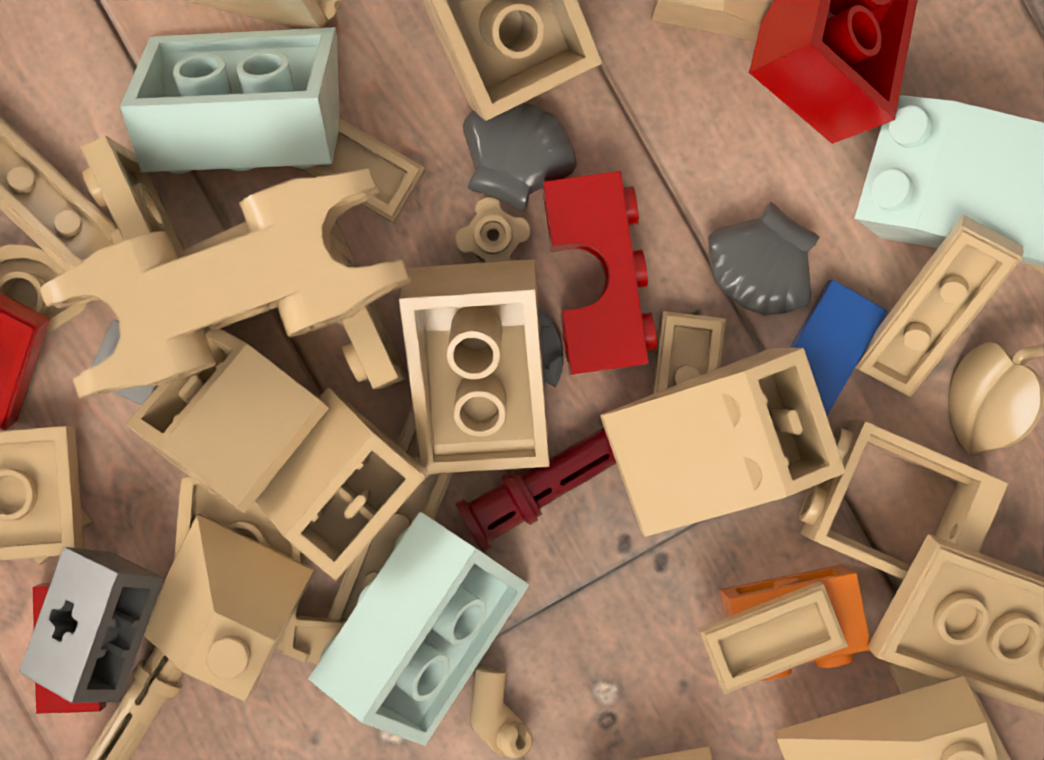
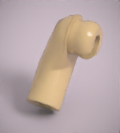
[470,666,533,759]

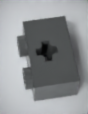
[19,547,164,703]

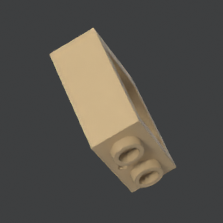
[799,420,1009,579]

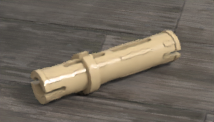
[85,647,184,760]

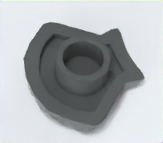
[463,103,577,212]
[708,201,820,316]

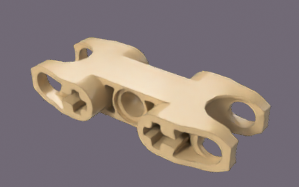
[39,168,411,398]

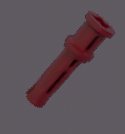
[455,427,616,553]

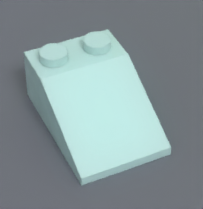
[854,95,1044,267]

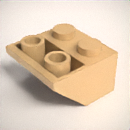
[125,328,329,514]
[255,387,428,581]

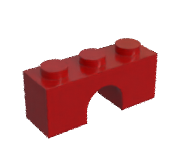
[542,171,657,375]

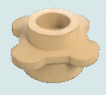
[455,197,531,262]

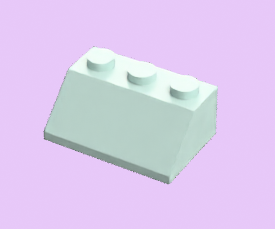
[120,27,340,174]
[308,512,530,746]

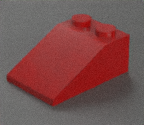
[749,0,918,144]

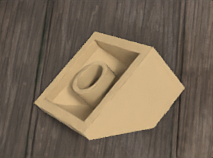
[144,514,315,702]

